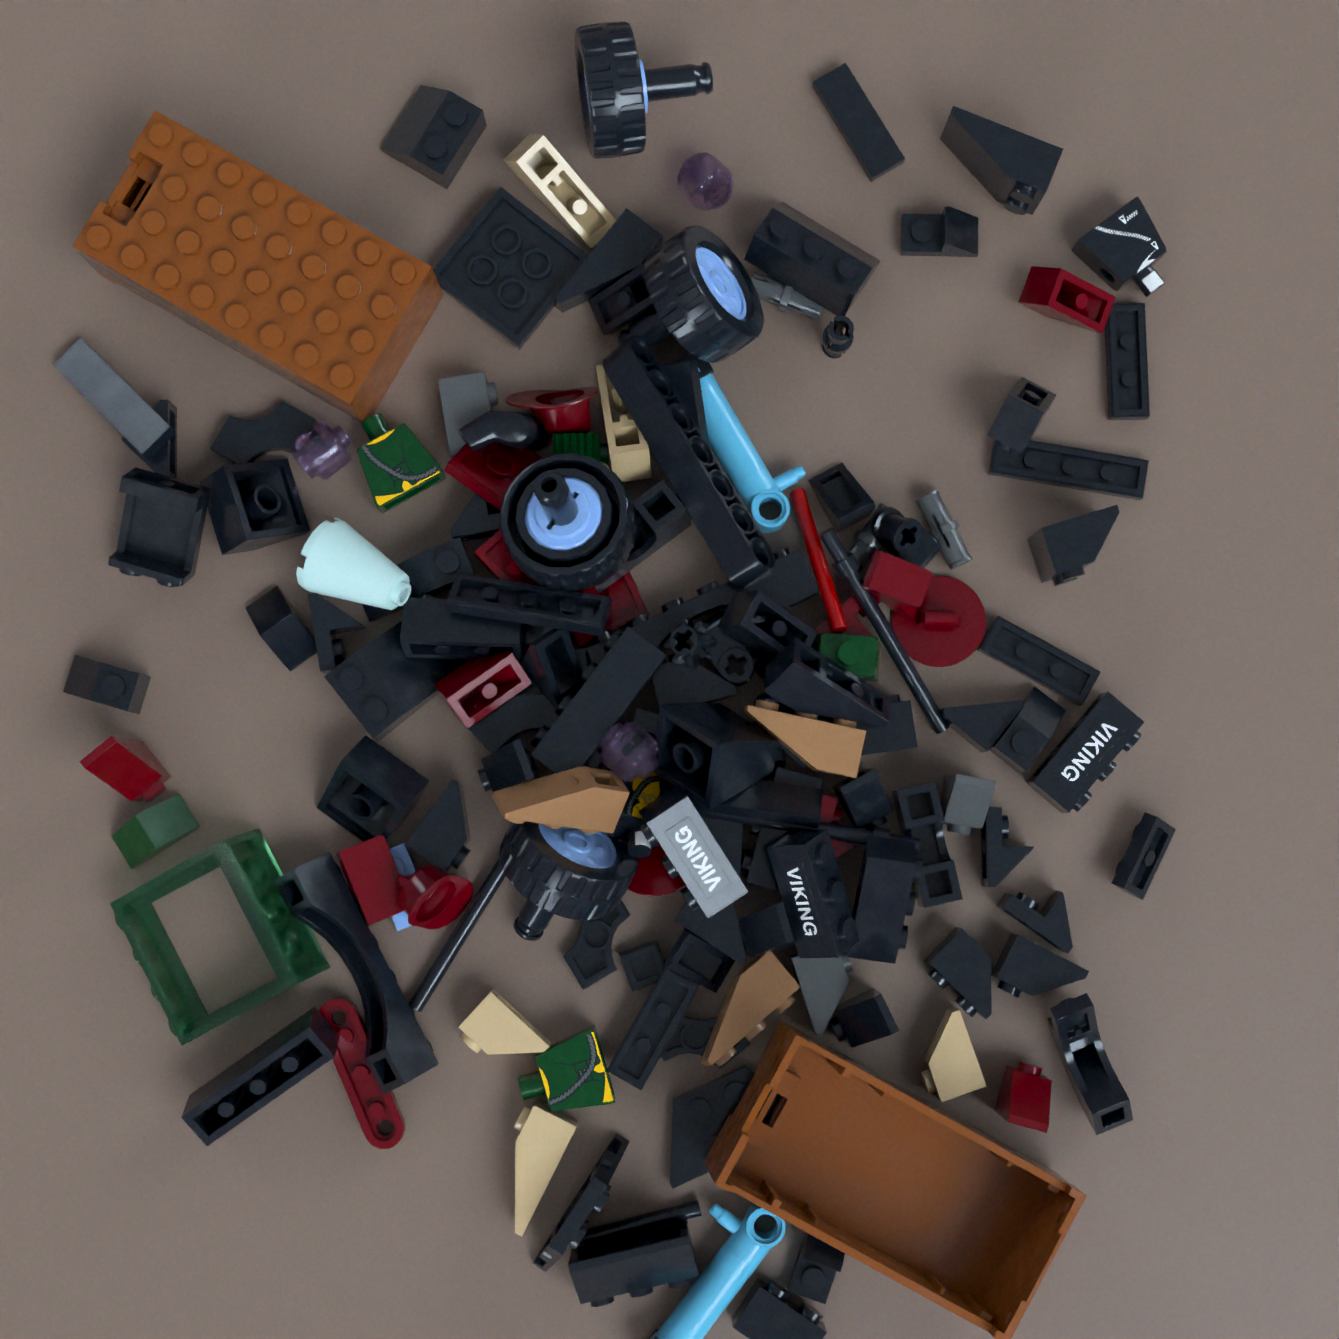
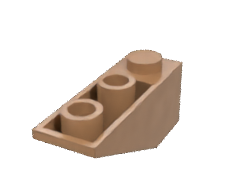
[744,700,866,779]
[492,766,630,834]
[700,951,800,1067]

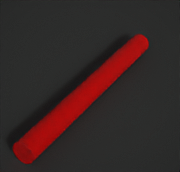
[790,488,848,634]

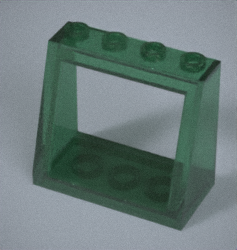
[110,828,331,1046]

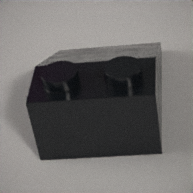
[940,106,1063,215]
[324,621,466,741]

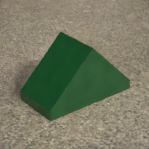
[111,794,200,869]

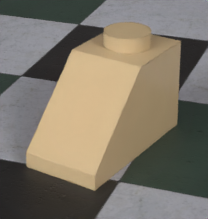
[458,989,551,1055]
[920,1007,987,1102]

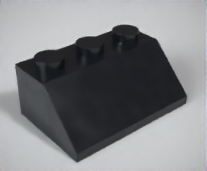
[744,202,880,316]
[568,1221,699,1307]

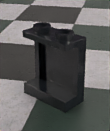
[108,467,211,587]

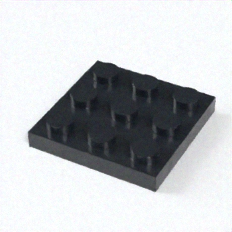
[433,187,589,350]

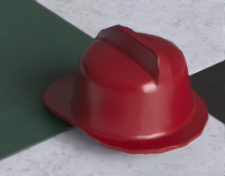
[506,387,598,435]
[398,864,473,929]

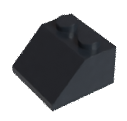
[381,85,487,189]
[199,458,310,555]
[1027,505,1120,586]
[317,735,429,843]

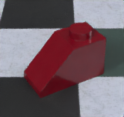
[1018,266,1116,333]
[434,651,532,729]
[994,1061,1052,1133]

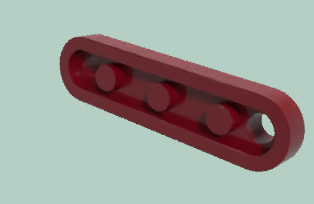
[319,997,406,1149]

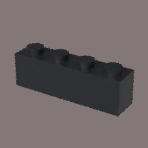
[530,626,667,773]
[181,1006,339,1146]

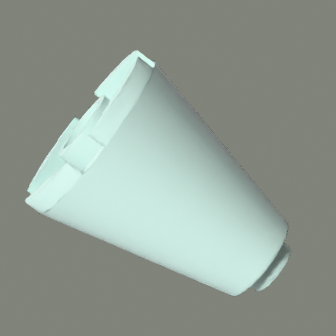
[296,518,411,610]

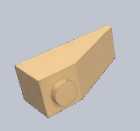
[503,133,616,249]
[596,364,652,482]
[514,1100,578,1237]

